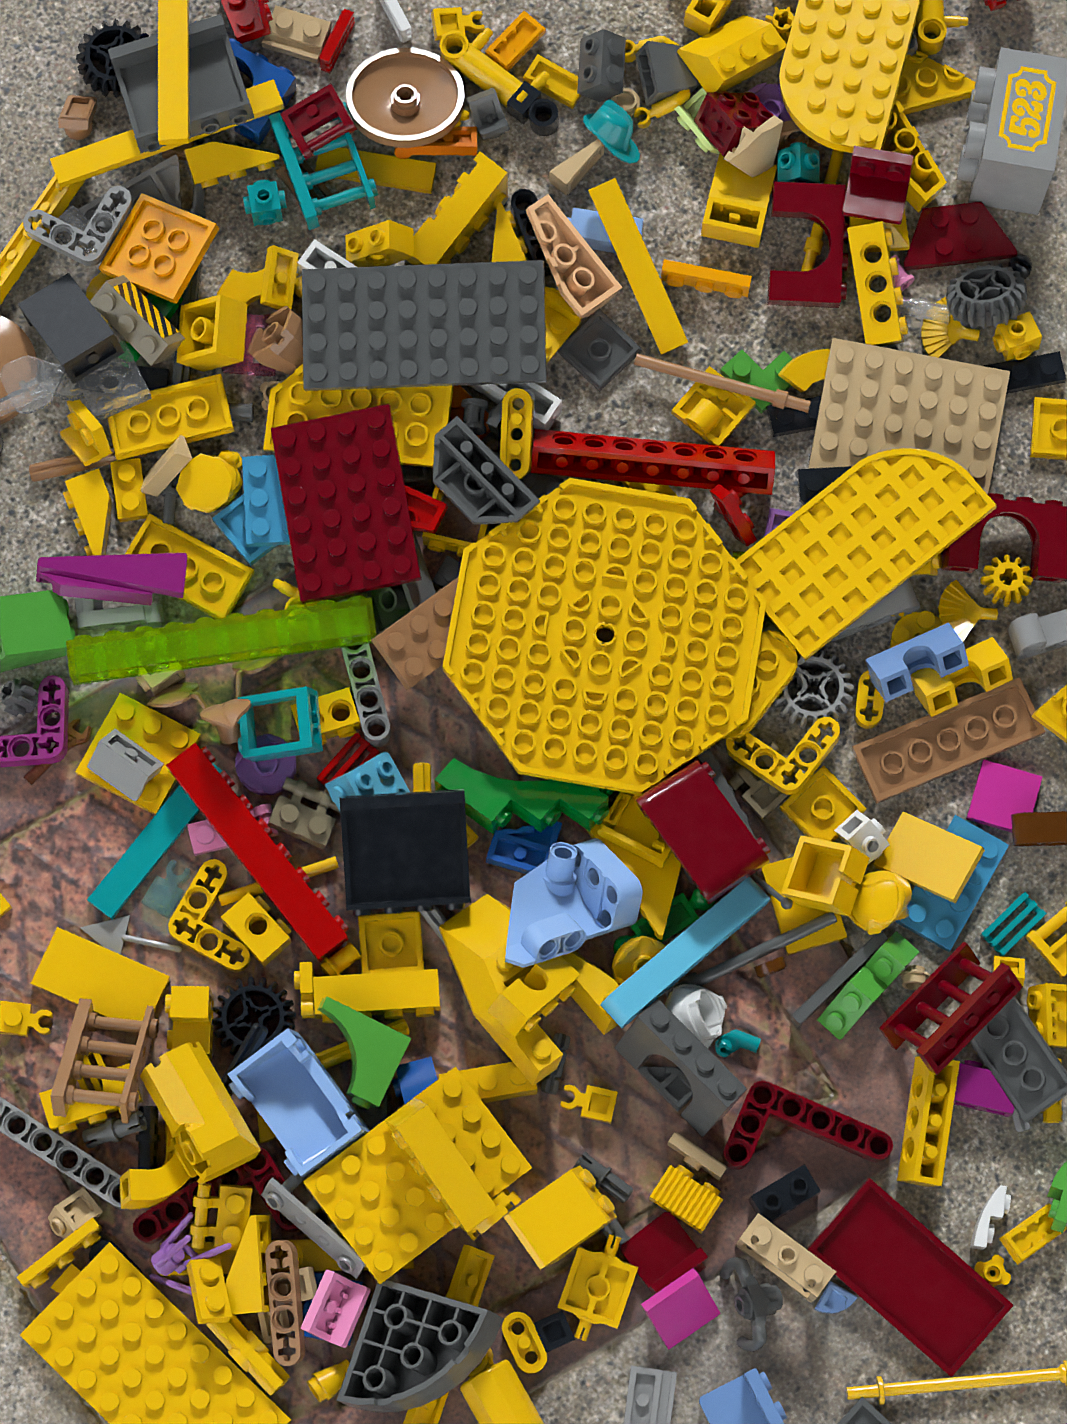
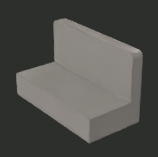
[87,729,164,801]

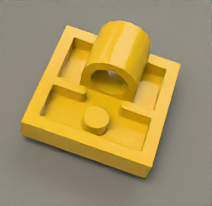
[671,366,756,446]

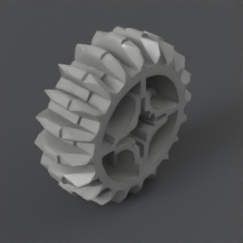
[773,650,854,730]

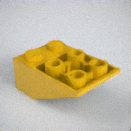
[701,153,777,248]

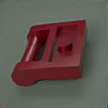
[280,83,358,160]

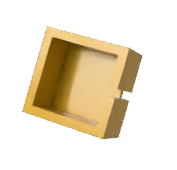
[781,835,870,916]

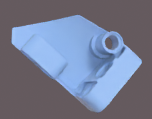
[505,838,643,968]

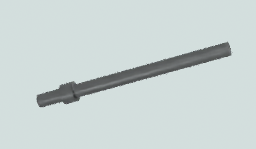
[665,912,837,998]

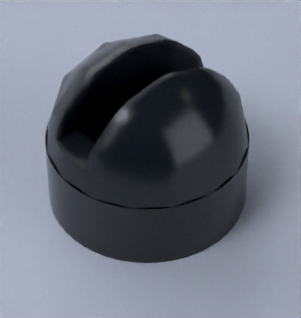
[1008,254,1032,279]

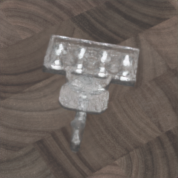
[0,309,152,421]

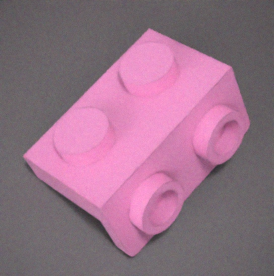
[300,1269,371,1348]

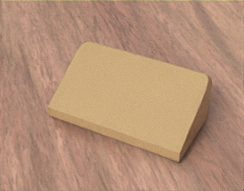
[141,435,192,497]

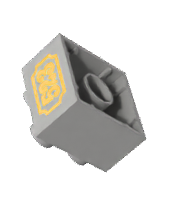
[956,47,1067,215]

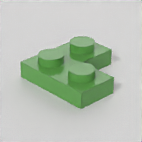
[720,350,793,414]

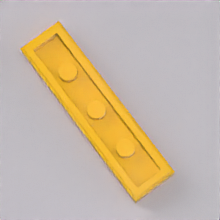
[315,147,437,194]

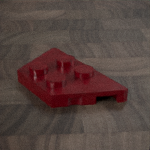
[903,201,1018,271]

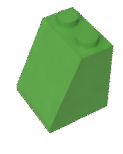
[0,590,76,673]

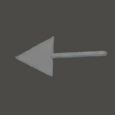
[80,915,182,955]

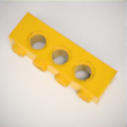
[847,221,908,347]
[897,1056,960,1187]

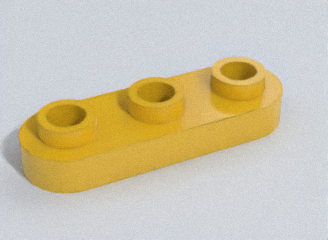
[500,388,534,480]

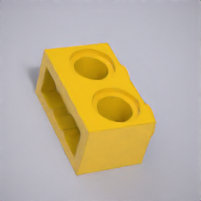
[290,687,361,745]

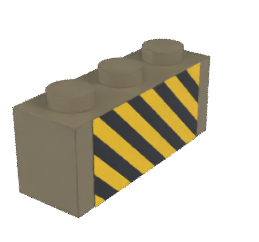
[90,275,185,366]

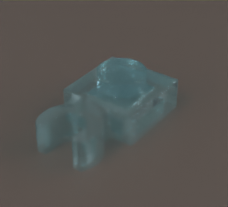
[141,860,191,919]

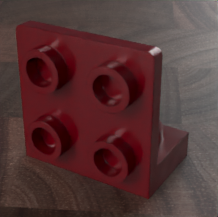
[694,91,774,157]
[842,146,914,225]

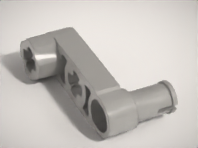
[75,598,165,653]

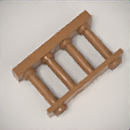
[50,998,159,1124]

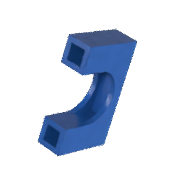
[195,21,297,145]

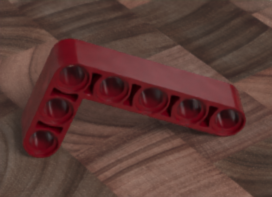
[722,1080,893,1170]
[133,1147,299,1244]

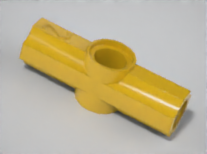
[206,1315,291,1396]

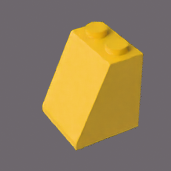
[504,1165,617,1270]

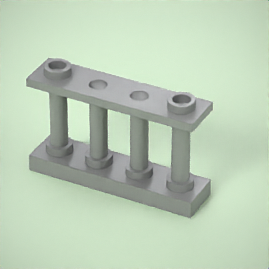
[261,1157,365,1279]

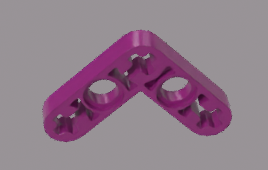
[0,675,69,767]

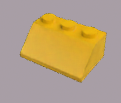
[677,15,787,93]

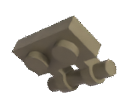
[727,742,799,820]
[267,777,339,849]

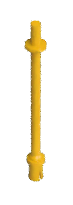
[846,1360,1067,1405]

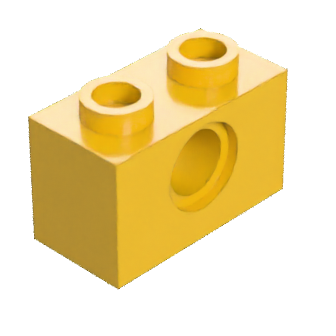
[345,220,414,267]
[221,892,292,967]

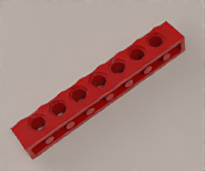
[531,429,775,495]

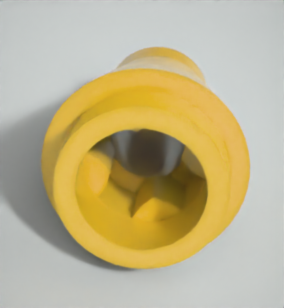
[306,1359,350,1403]

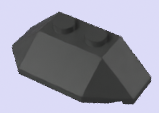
[433,416,540,525]

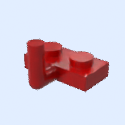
[710,484,757,547]

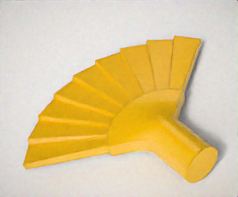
[921,297,980,358]
[938,579,998,642]

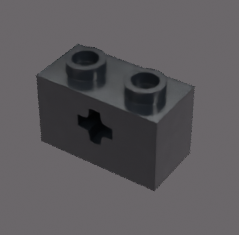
[748,1164,821,1223]

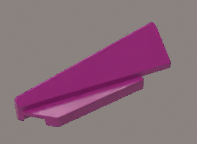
[36,553,188,606]

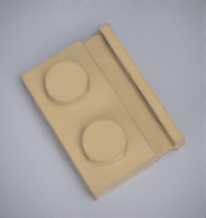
[262,5,331,64]

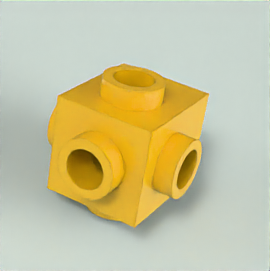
[992,311,1042,361]

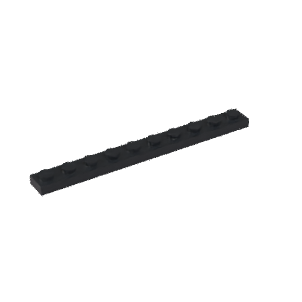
[767,351,1066,437]

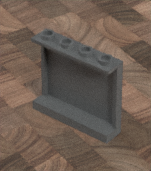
[108,14,254,153]

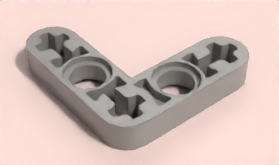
[23,186,133,266]

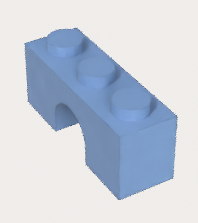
[865,623,969,702]

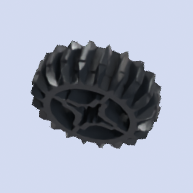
[76,18,149,98]
[212,976,297,1056]

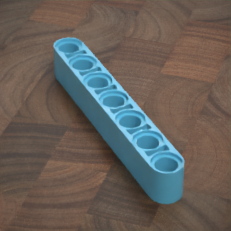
[600,876,771,1028]

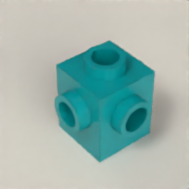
[777,142,820,184]
[243,179,287,226]

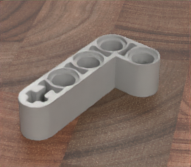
[1007,609,1067,659]

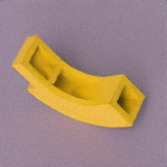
[120,1122,190,1209]

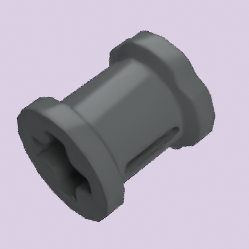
[461,398,488,435]

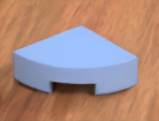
[814,1281,857,1314]

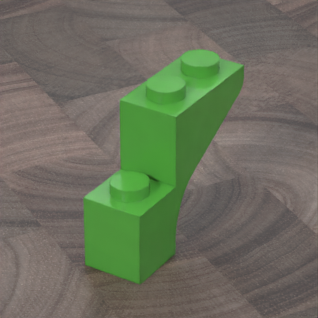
[817,931,920,1040]

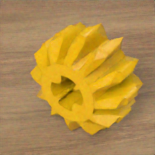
[980,554,1033,607]

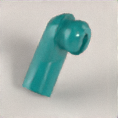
[715,1029,761,1057]

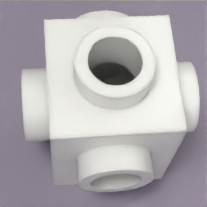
[834,810,890,864]

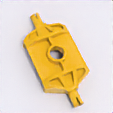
[545,287,582,365]

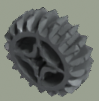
[946,263,1028,330]

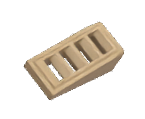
[549,139,604,196]

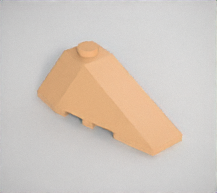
[525,194,623,318]

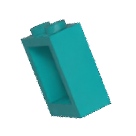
[237,686,323,762]

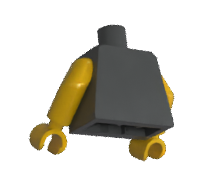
[625,36,698,129]

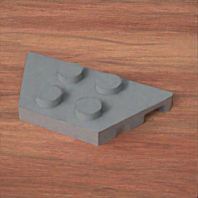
[77,154,182,238]

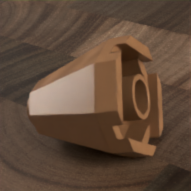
[247,306,303,375]

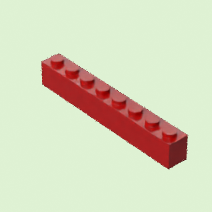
[166,743,349,963]

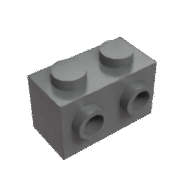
[577,29,626,102]

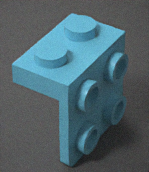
[325,752,410,811]

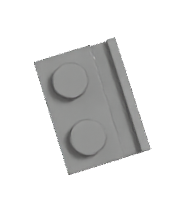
[623,1366,677,1424]

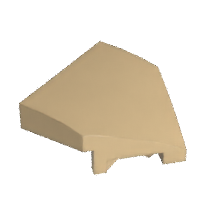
[724,115,783,177]

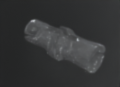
[890,296,951,324]

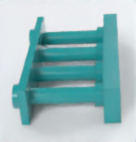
[269,102,379,230]

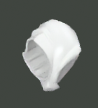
[664,984,727,1049]

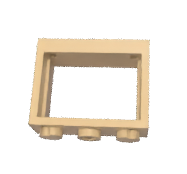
[735,1213,836,1303]

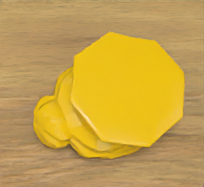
[176,450,243,513]

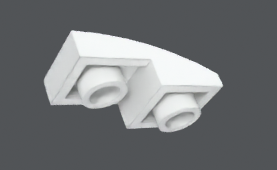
[970,1185,1011,1250]

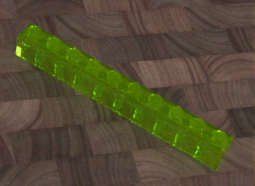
[66,596,377,685]

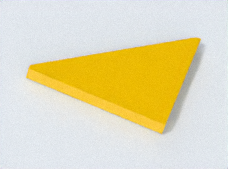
[896,50,976,115]
[587,823,681,940]

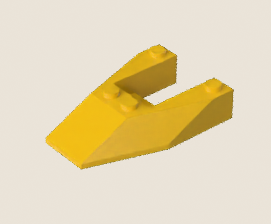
[439,894,619,1086]

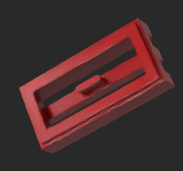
[319,9,355,74]
[316,733,380,787]

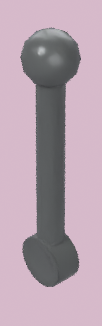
[750,871,793,909]

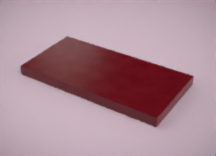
[807,1178,1014,1377]

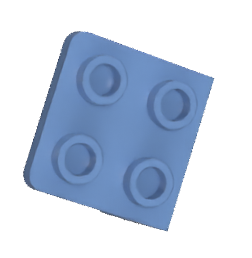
[699,1368,787,1424]

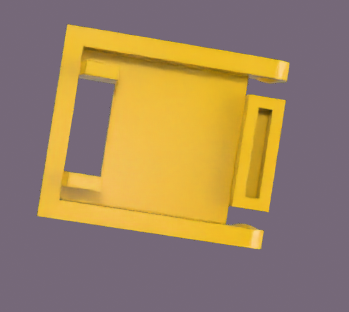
[597,791,672,868]

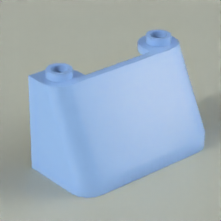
[228,1028,370,1177]

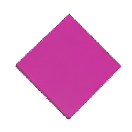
[966,759,1043,833]
[641,1268,721,1350]

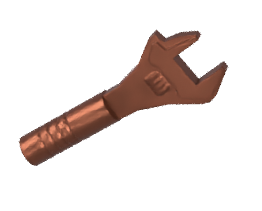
[23,718,92,786]

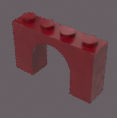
[767,181,849,308]
[941,493,1067,583]

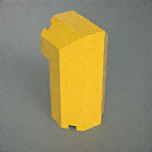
[140,1042,261,1185]

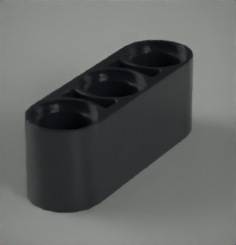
[511,189,552,277]

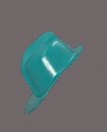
[583,99,640,164]

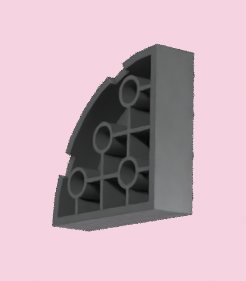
[337,1280,504,1413]

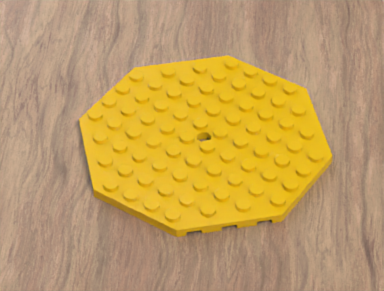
[442,478,767,795]

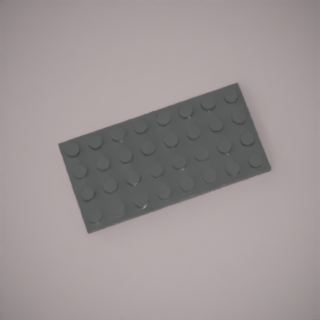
[302,260,547,391]

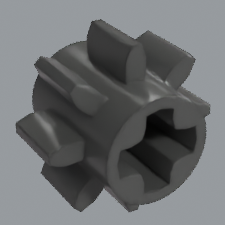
[0,677,38,717]

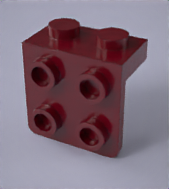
[620,1212,708,1295]

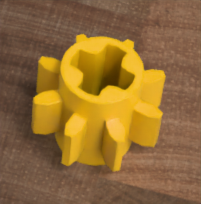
[765,7,794,43]

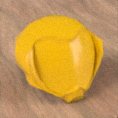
[848,870,912,935]

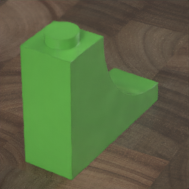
[317,997,411,1110]

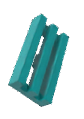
[980,892,1047,956]

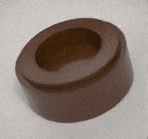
[754,956,787,978]

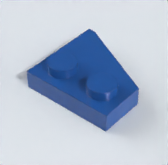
[486,822,562,874]

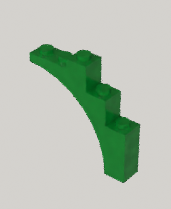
[434,758,614,834]

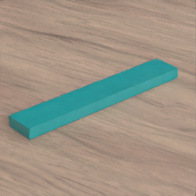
[87,763,223,920]

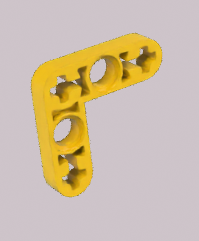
[726,717,840,795]
[168,859,251,972]

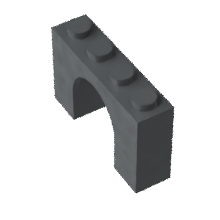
[614,999,747,1137]

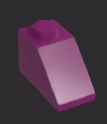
[954,1060,1014,1117]

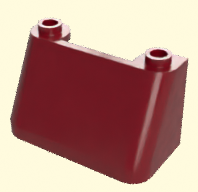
[635,760,771,905]

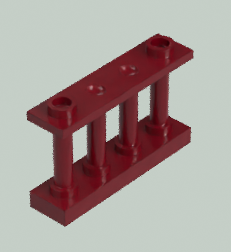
[879,942,1023,1075]

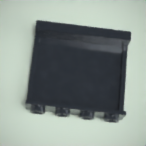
[339,789,471,916]

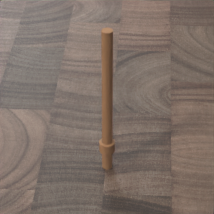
[634,353,811,413]

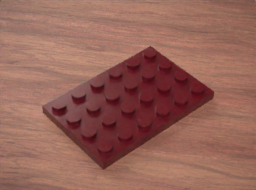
[271,404,422,604]

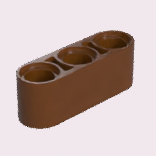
[1011,811,1067,847]

